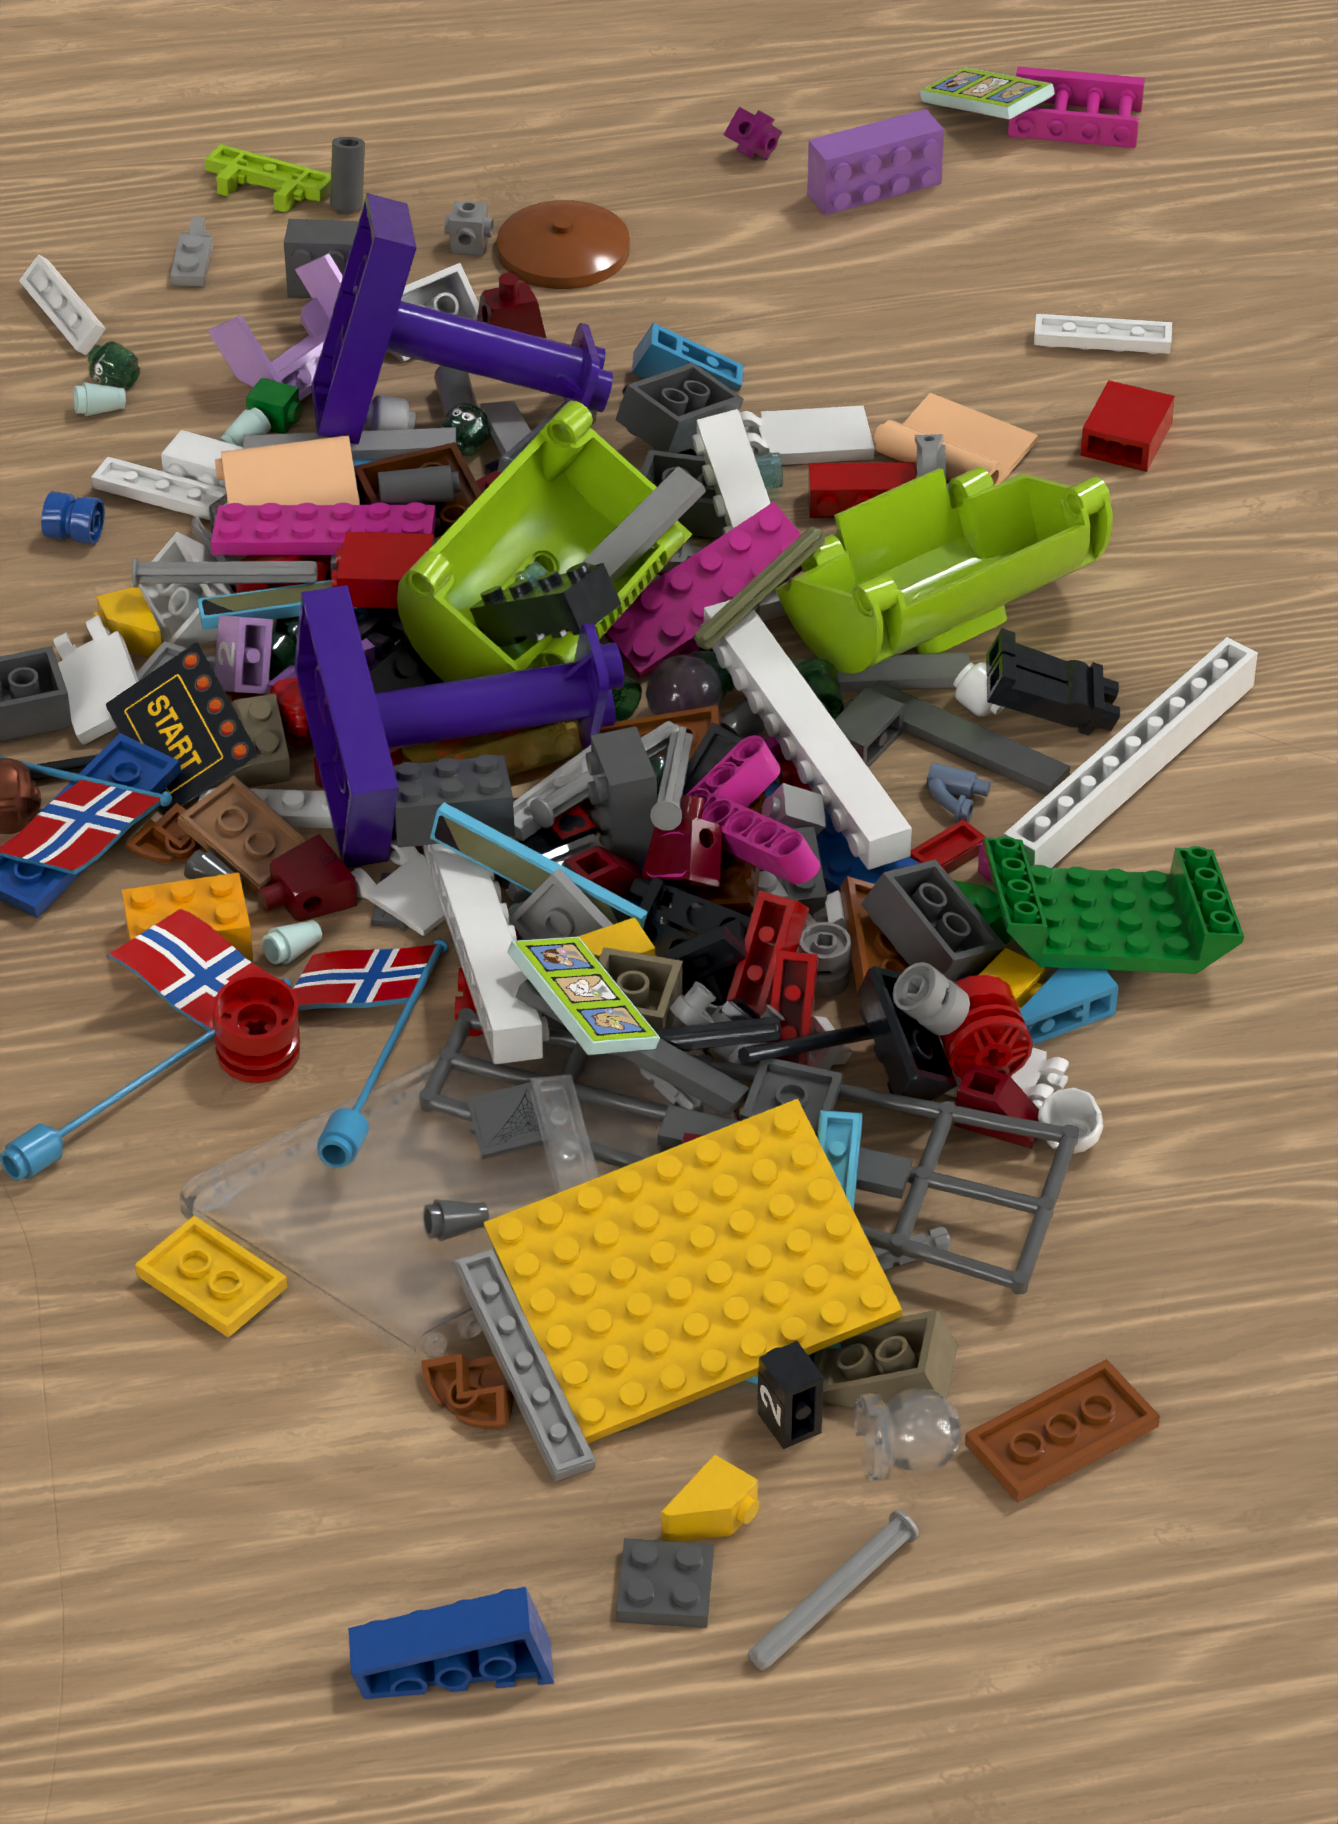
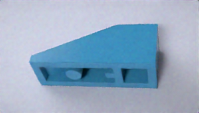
[632,323,743,391]
[1020,968,1119,1045]

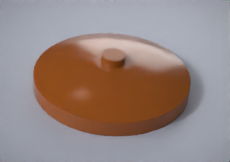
[497,200,630,289]

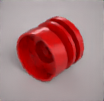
[213,974,300,1083]
[939,975,1033,1080]

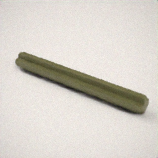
[694,526,826,650]

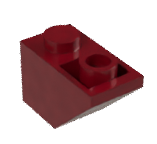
[564,845,643,899]
[954,1064,1039,1149]

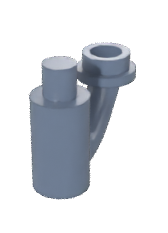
[926,763,991,823]

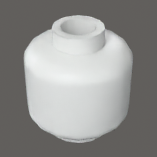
[363,395,416,431]
[953,662,1005,718]

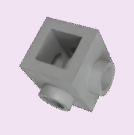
[444,201,493,256]

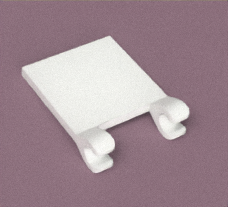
[351,838,446,936]

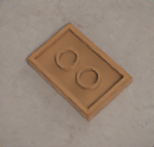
[177,775,308,895]

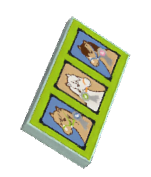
[919,67,1055,119]
[507,937,660,1055]

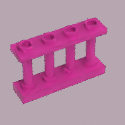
[1008,67,1145,148]

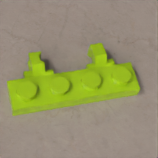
[205,144,331,213]

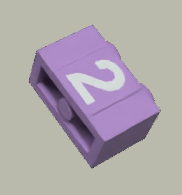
[215,615,273,694]

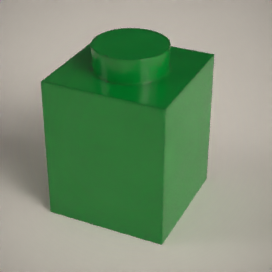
[246,378,303,434]

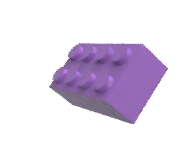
[807,109,944,215]

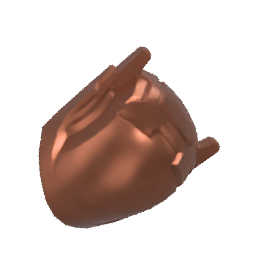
[0,758,41,834]

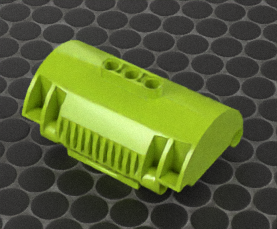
[397,401,692,682]
[775,467,1113,674]

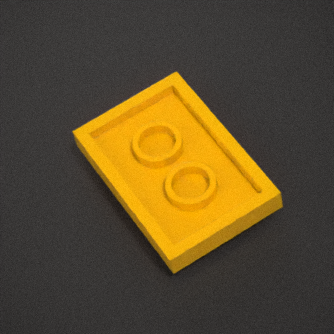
[135,1215,288,1338]

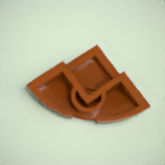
[125,803,207,864]
[421,1353,514,1429]

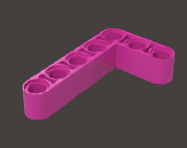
[686,735,820,884]

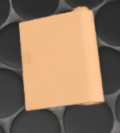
[873,393,1038,485]
[215,435,360,505]

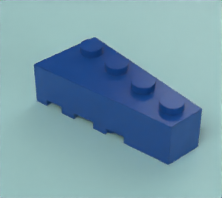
[348,1586,555,1699]

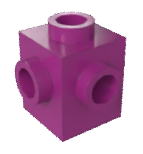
[723,107,782,160]

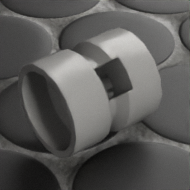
[799,922,851,998]
[893,962,970,1036]

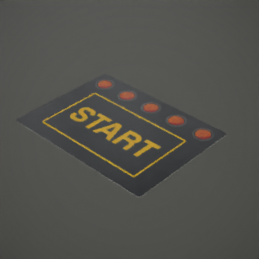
[106,643,258,815]

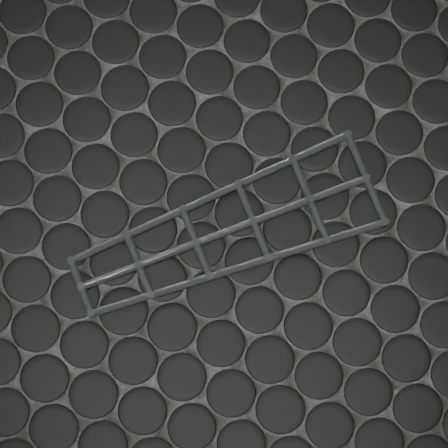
[419,1008,1079,1294]

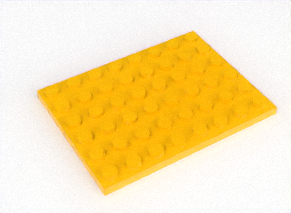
[483,1099,902,1444]

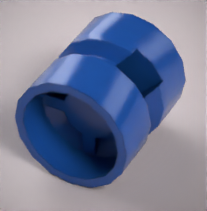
[41,491,105,545]

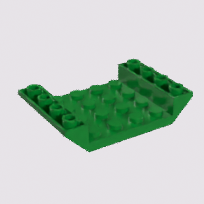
[983,836,1244,974]

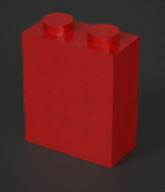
[1080,380,1175,472]
[331,531,435,609]

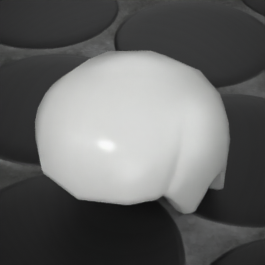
[1038,1088,1104,1154]

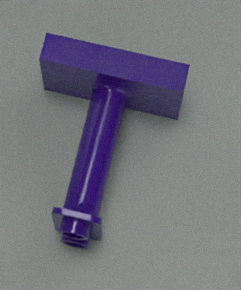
[311,193,613,444]
[295,585,624,868]

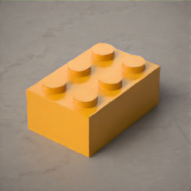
[122,872,253,978]

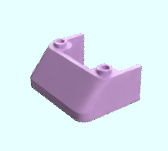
[208,253,343,400]

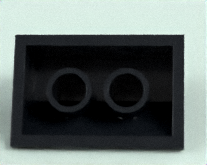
[857,966,958,1101]

